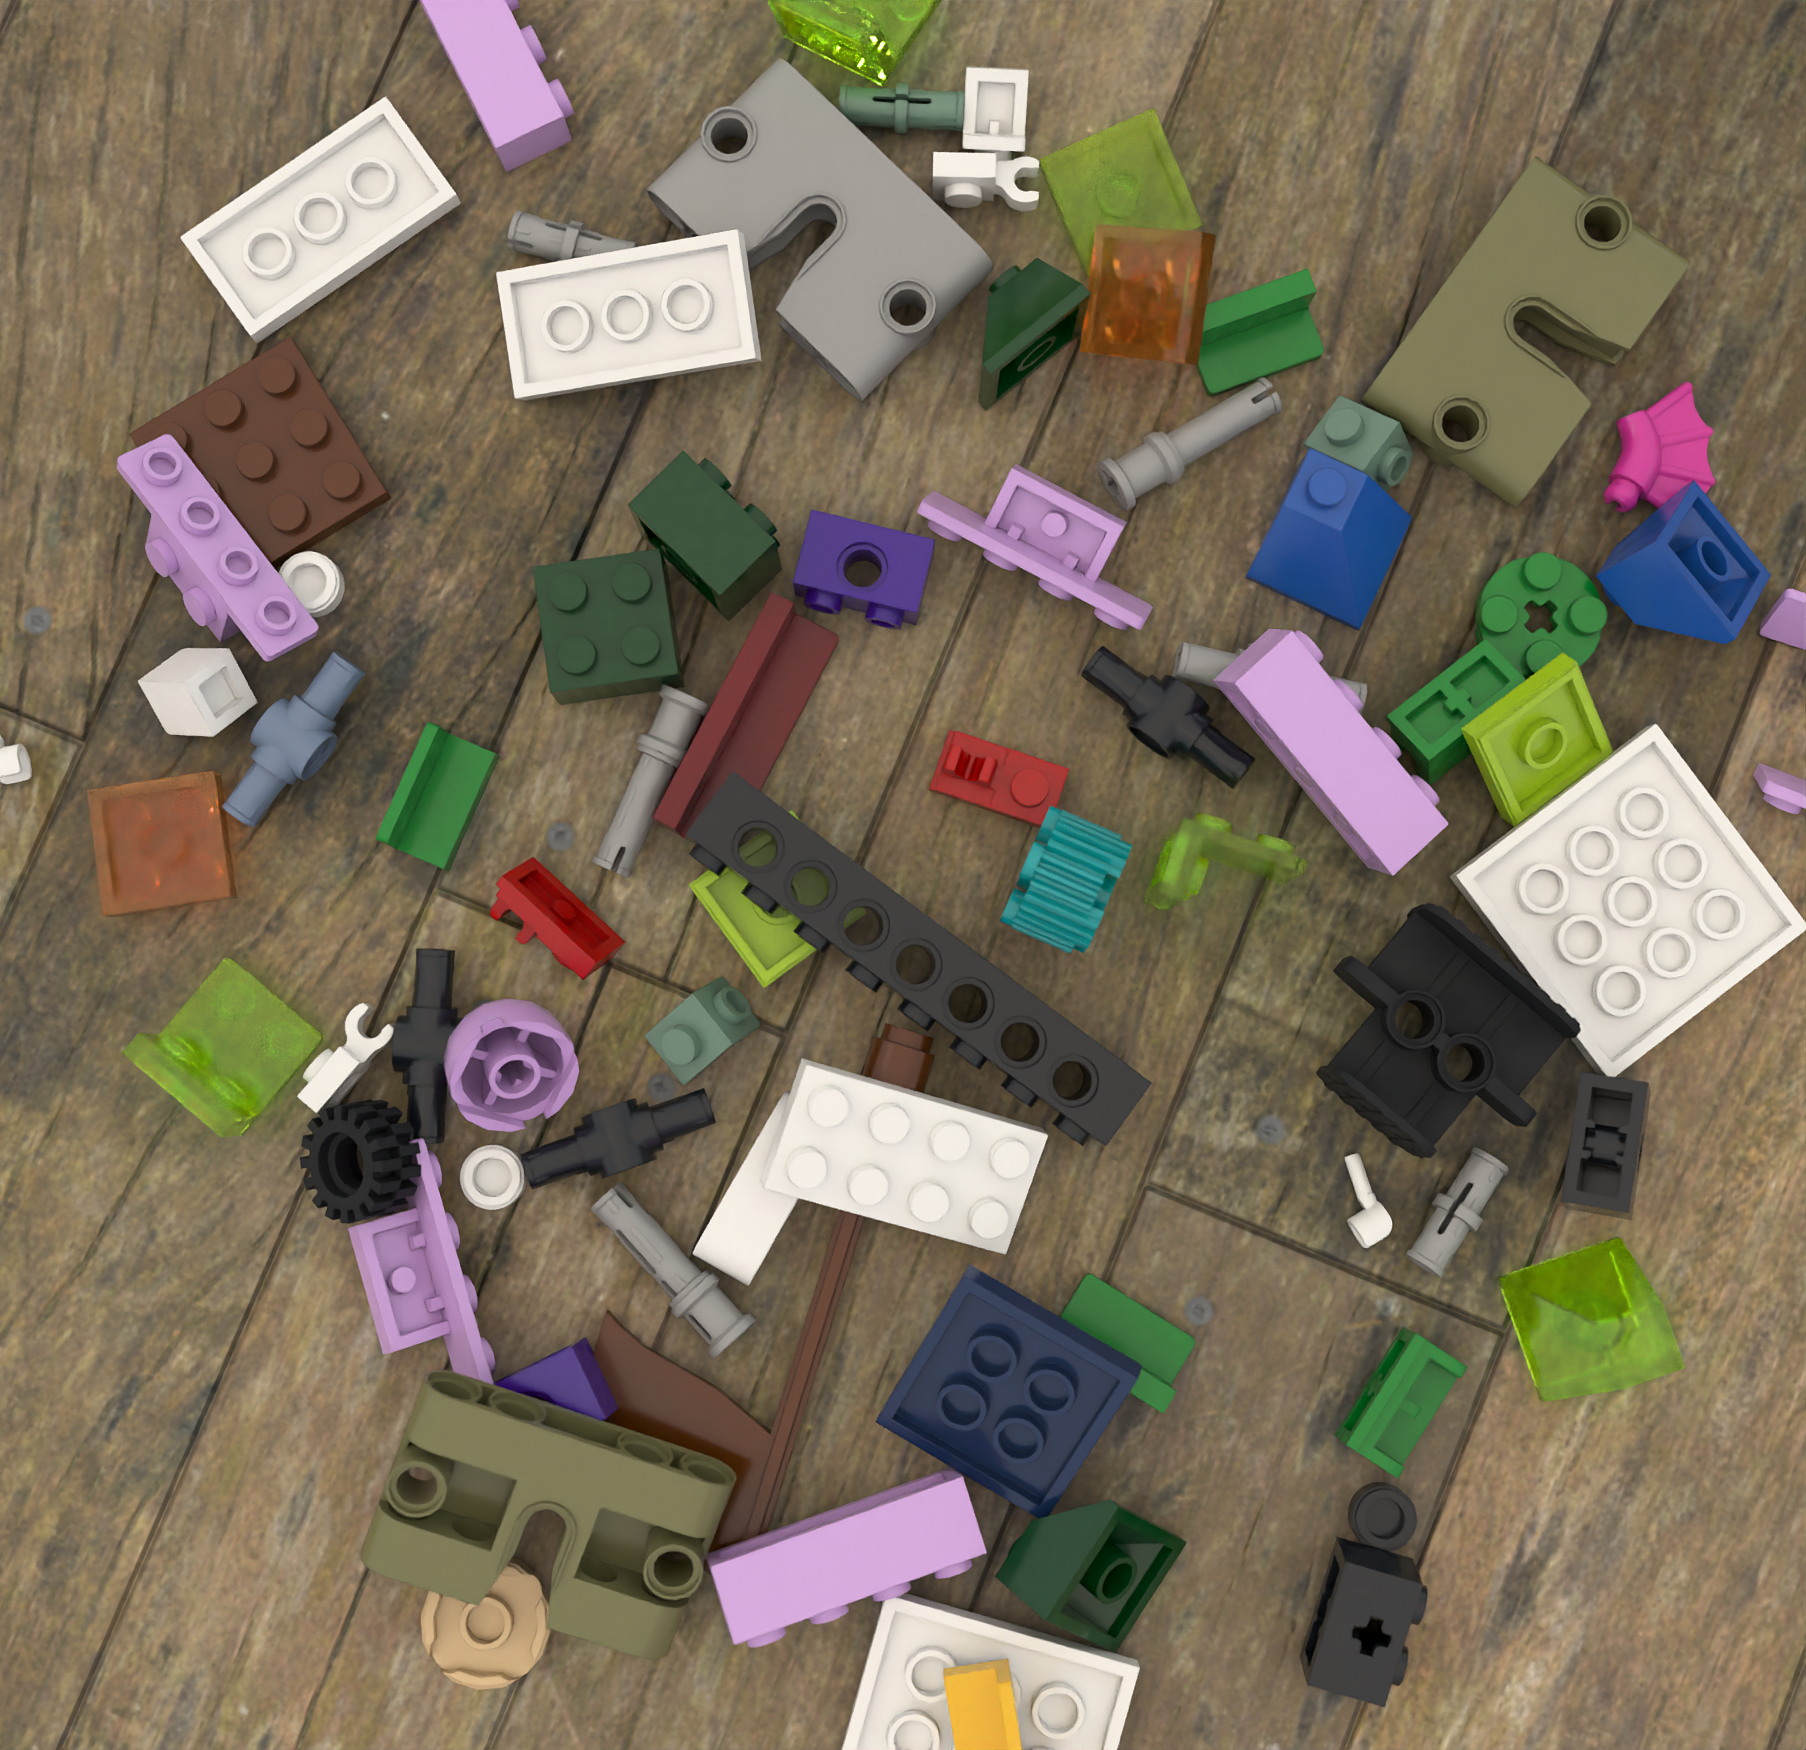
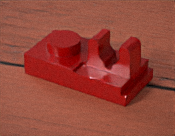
[929,730,1069,828]
[490,857,625,980]

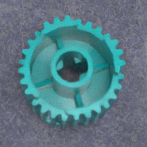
[1000,806,1133,954]

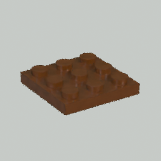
[129,337,391,569]

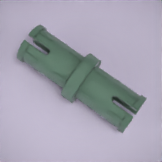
[839,82,965,135]

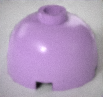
[444,998,579,1132]

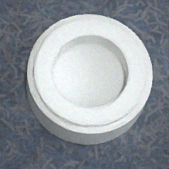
[278,551,345,618]
[460,1145,528,1210]

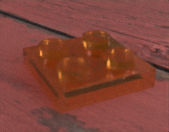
[1080,224,1216,365]
[87,770,237,917]

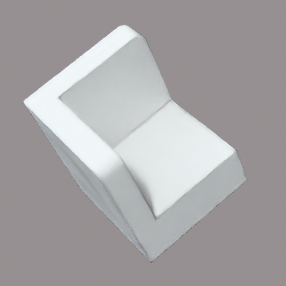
[138,648,258,737]

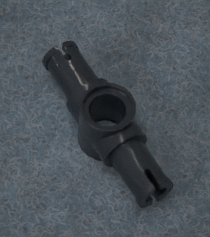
[1081,646,1256,789]
[392,948,463,1144]
[520,1088,716,1189]

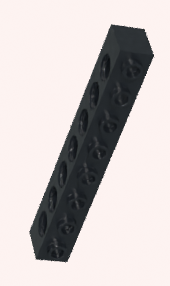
[685,771,1152,1146]

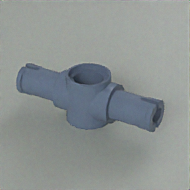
[222,651,366,827]

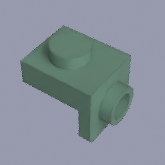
[1303,395,1413,493]
[644,977,760,1086]

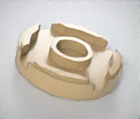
[421,1557,552,1690]

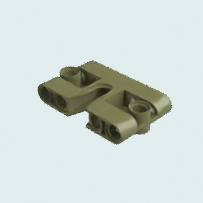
[1361,156,1690,508]
[360,1370,737,1660]

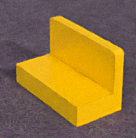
[943,1658,1023,1750]

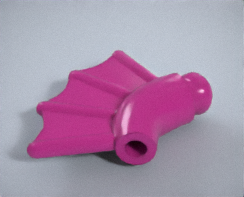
[1603,382,1716,512]

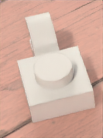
[932,152,1039,212]
[297,1003,395,1113]

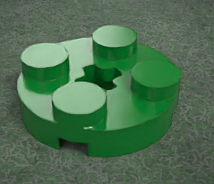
[1474,552,1608,679]

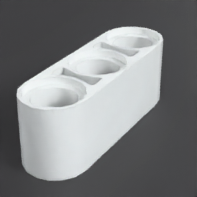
[692,1091,799,1286]

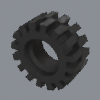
[300,1099,421,1224]

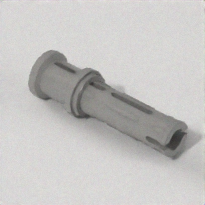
[1098,377,1282,512]
[592,684,711,878]
[590,1182,757,1360]

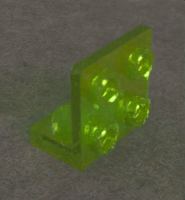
[767,0,942,86]
[1144,813,1308,911]
[122,958,324,1137]

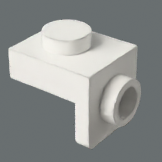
[962,66,1029,161]

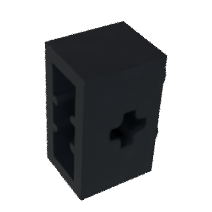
[1561,1072,1651,1220]
[1300,1537,1428,1707]

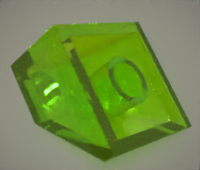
[1497,1236,1686,1402]

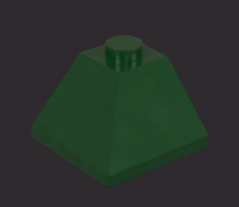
[978,258,1091,411]
[995,1499,1187,1653]

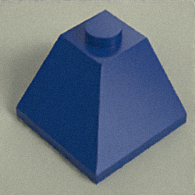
[1245,448,1412,631]
[1596,480,1771,644]

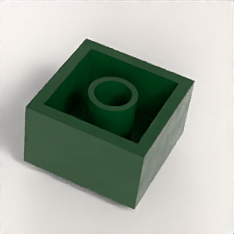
[628,450,782,621]
[533,548,685,705]

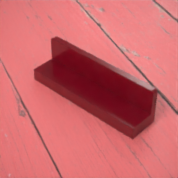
[652,592,839,842]

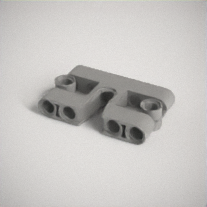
[646,58,994,402]

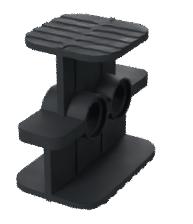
[1316,903,1581,1159]

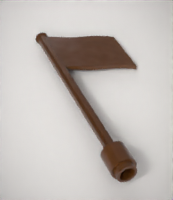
[593,1023,935,1575]

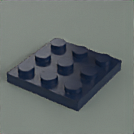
[875,1264,1142,1519]

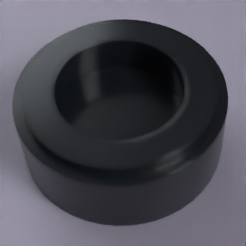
[1348,1482,1417,1552]

